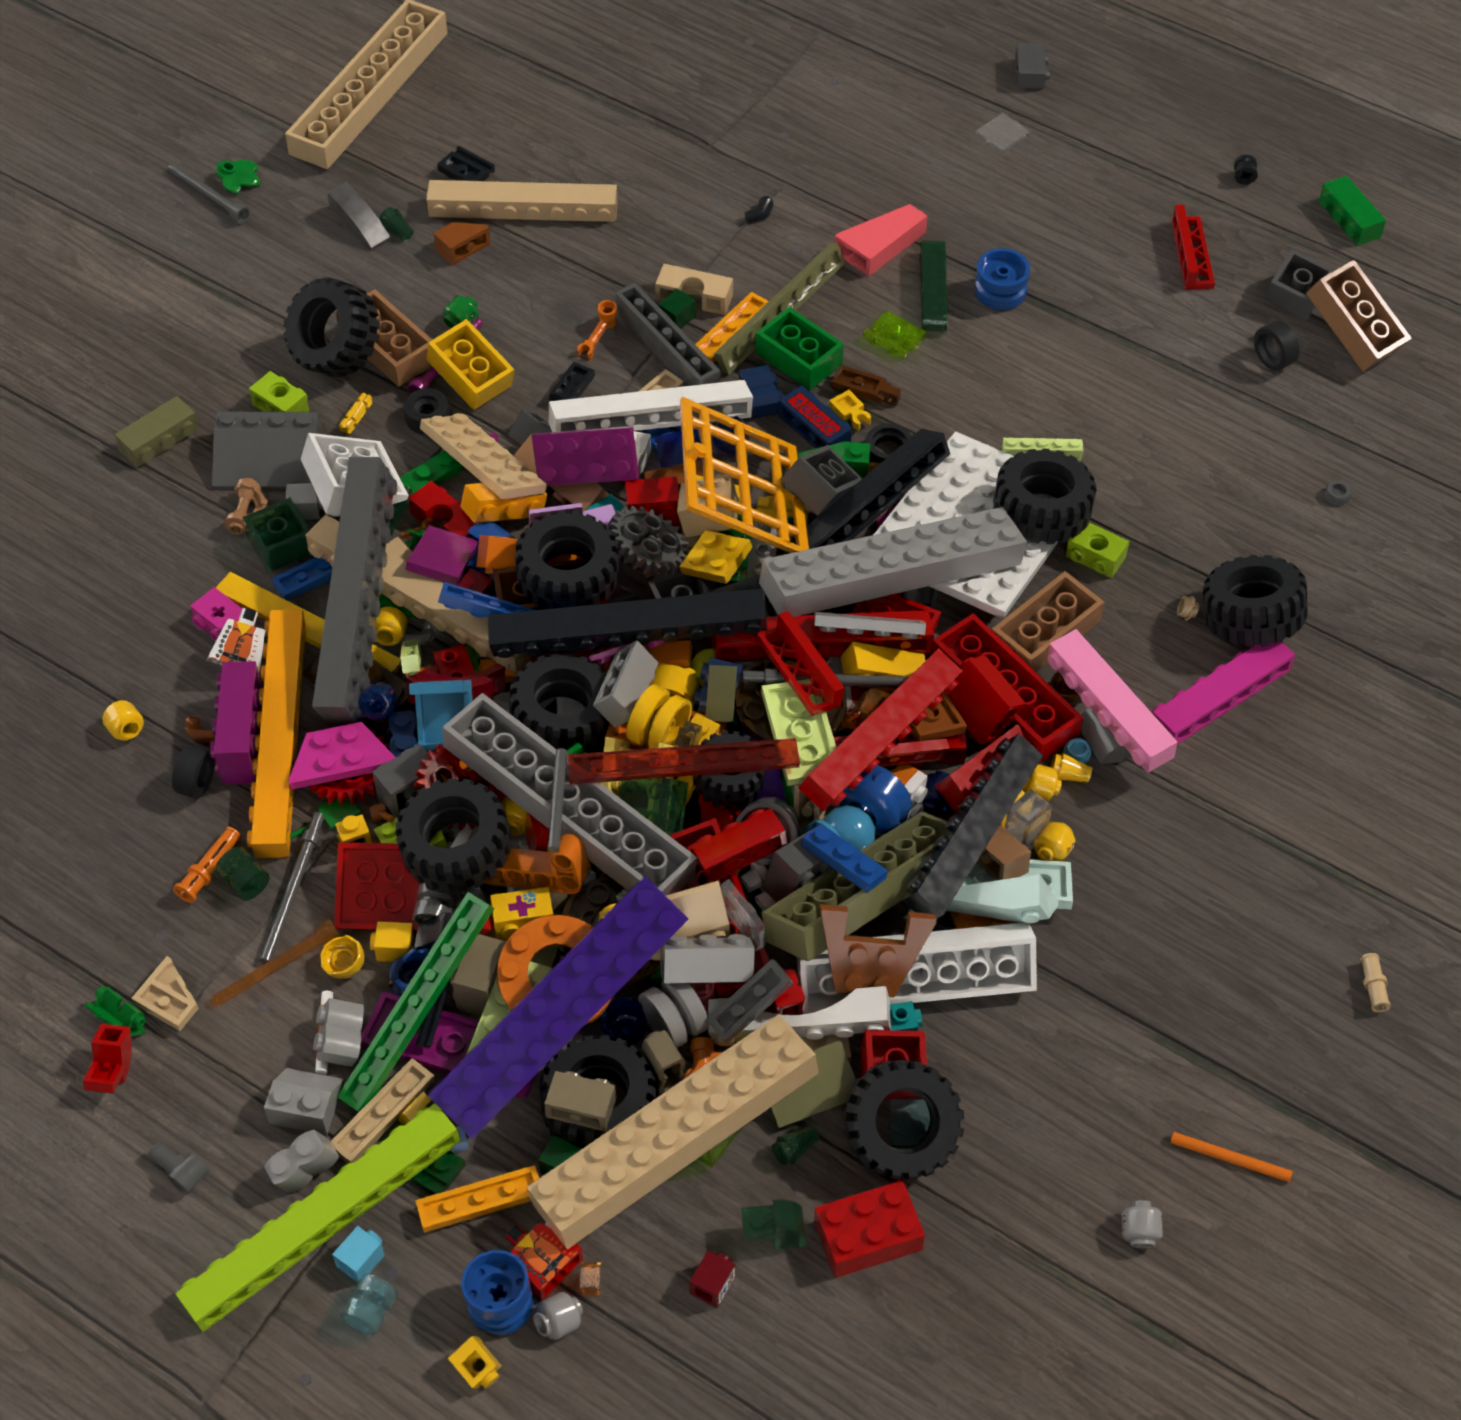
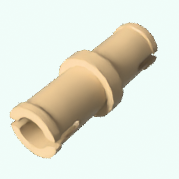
[1360,953,1391,1013]

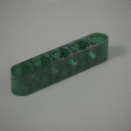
[920,240,948,332]

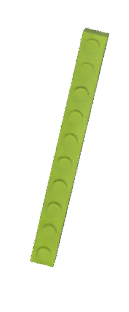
[175,1103,461,1332]

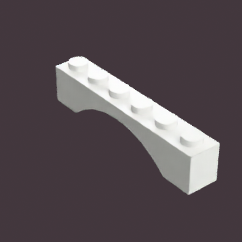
[708,986,891,1046]

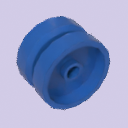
[975,248,1030,310]

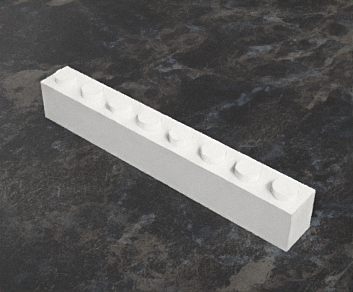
[549,380,753,432]

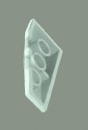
[946,874,1058,923]

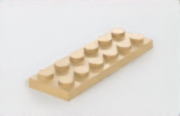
[420,413,546,499]

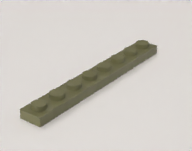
[714,242,845,375]

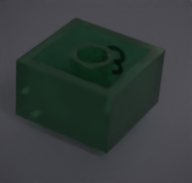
[242,498,311,572]

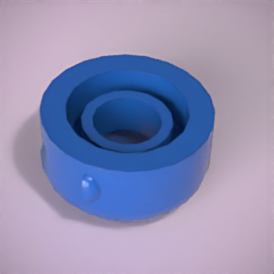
[840,765,912,835]

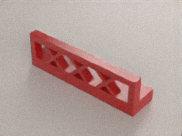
[1171,204,1215,290]
[756,611,844,716]
[834,732,950,767]

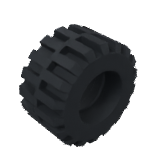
[693,731,766,809]

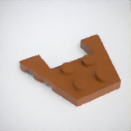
[820,904,937,997]

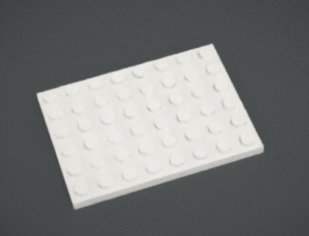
[874,431,1059,619]

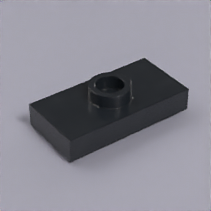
[549,362,595,401]

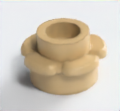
[1177,596,1199,621]

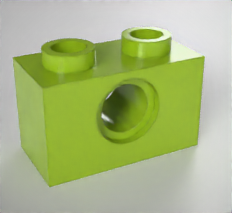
[249,371,309,412]
[1066,522,1130,578]

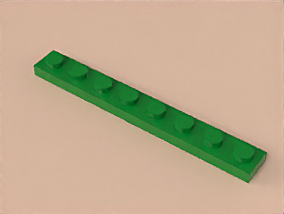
[337,892,495,1112]

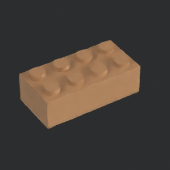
[1306,260,1412,372]
[336,289,432,387]
[992,571,1104,673]

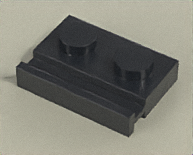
[437,146,495,181]

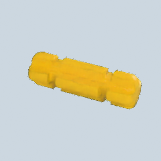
[339,393,372,435]

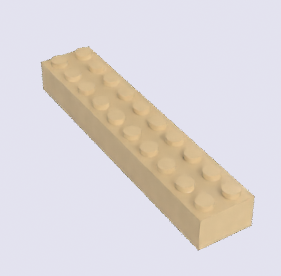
[285,0,448,170]
[527,1014,819,1249]

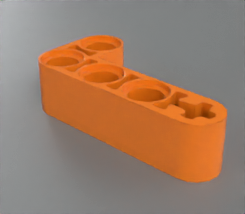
[483,834,590,894]

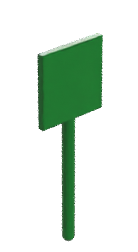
[290,799,361,840]

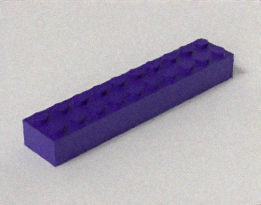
[428,876,689,1139]

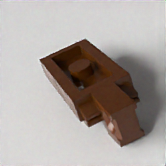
[831,365,901,406]

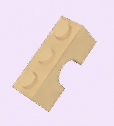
[655,264,733,315]

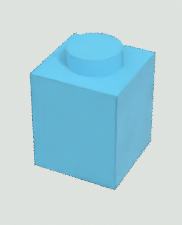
[332,1226,385,1284]

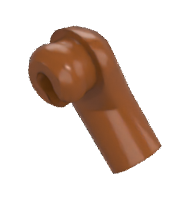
[184,715,216,743]

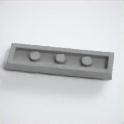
[813,612,926,639]

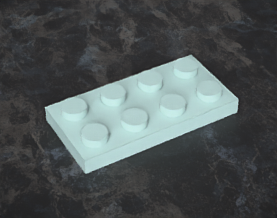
[962,860,1073,910]

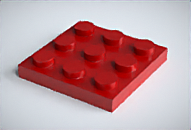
[334,843,419,931]

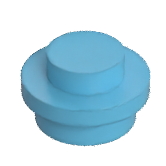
[1063,738,1091,764]

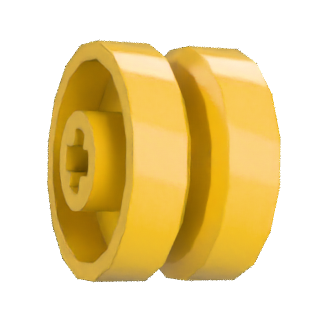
[626,684,692,752]

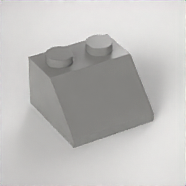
[264,1068,345,1135]

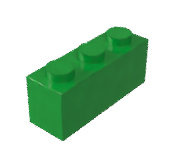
[1319,175,1386,246]

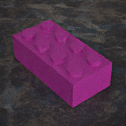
[210,661,262,784]

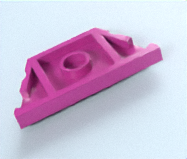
[289,722,396,790]

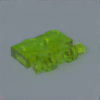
[863,310,926,359]

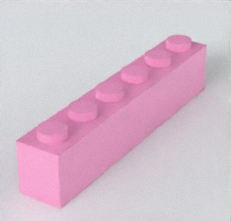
[1048,629,1178,773]

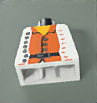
[206,608,265,673]

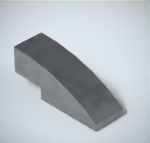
[327,182,391,251]

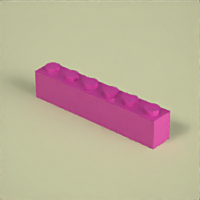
[1152,642,1296,745]

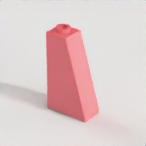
[835,204,928,276]

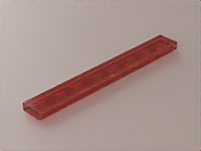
[567,738,800,785]

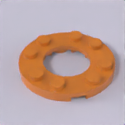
[497,915,612,1025]

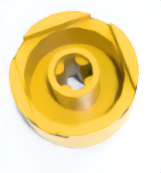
[648,662,700,711]

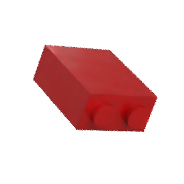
[948,655,1026,744]

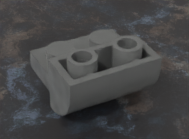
[1081,708,1131,764]

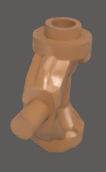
[224,478,281,535]

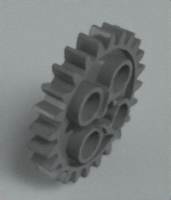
[608,506,690,577]

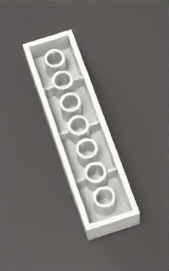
[796,923,1037,1014]

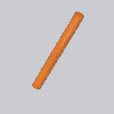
[1170,1132,1293,1182]

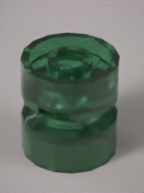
[215,847,270,901]

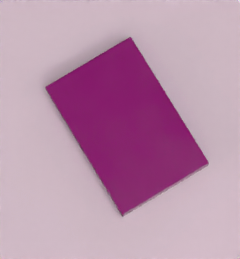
[405,525,479,585]

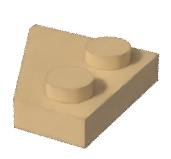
[131,956,198,1031]

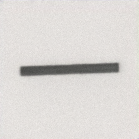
[547,749,567,853]

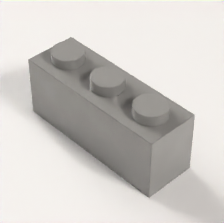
[593,641,659,728]
[660,934,755,984]

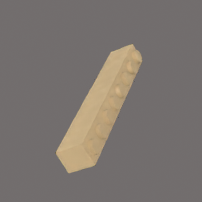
[427,180,617,222]

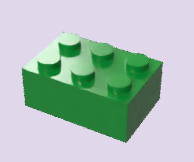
[755,307,844,390]

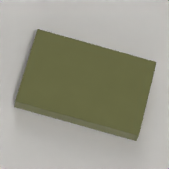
[770,1040,856,1129]

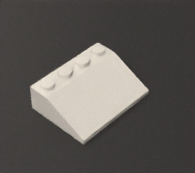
[301,433,409,517]

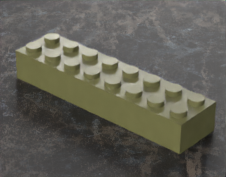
[762,811,948,962]

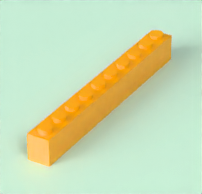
[247,609,306,858]

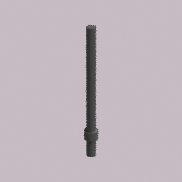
[742,669,907,687]
[260,812,325,964]

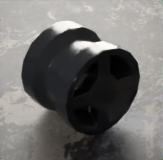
[1234,155,1258,185]

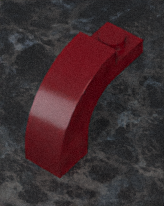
[407,663,506,705]

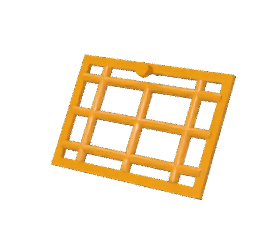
[680,396,809,553]

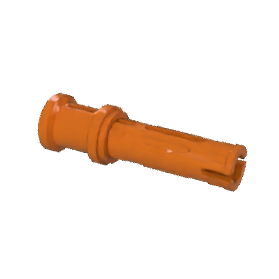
[173,827,241,903]

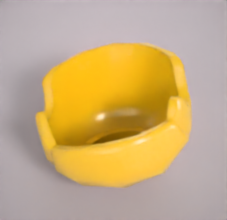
[320,935,365,979]

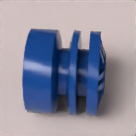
[461,1250,534,1336]

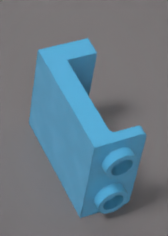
[409,680,472,753]

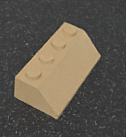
[603,881,731,960]

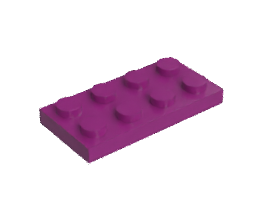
[531,426,639,486]

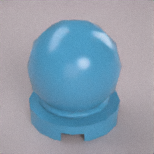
[802,805,875,850]

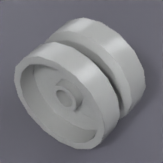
[639,981,709,1048]

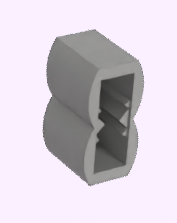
[313,998,364,1067]
[264,1130,339,1193]

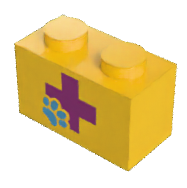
[490,887,553,940]

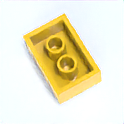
[426,319,515,410]

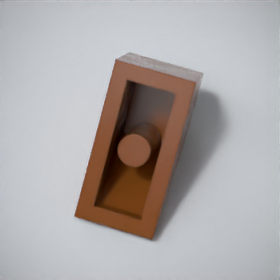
[434,222,491,266]

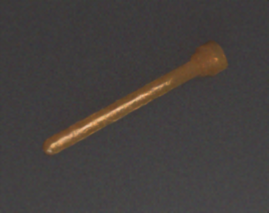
[211,919,340,1006]

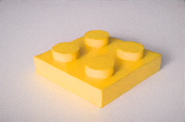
[679,530,752,584]

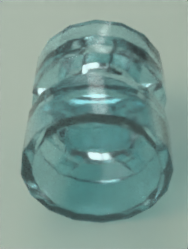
[340,1274,398,1335]

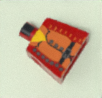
[505,1223,583,1301]

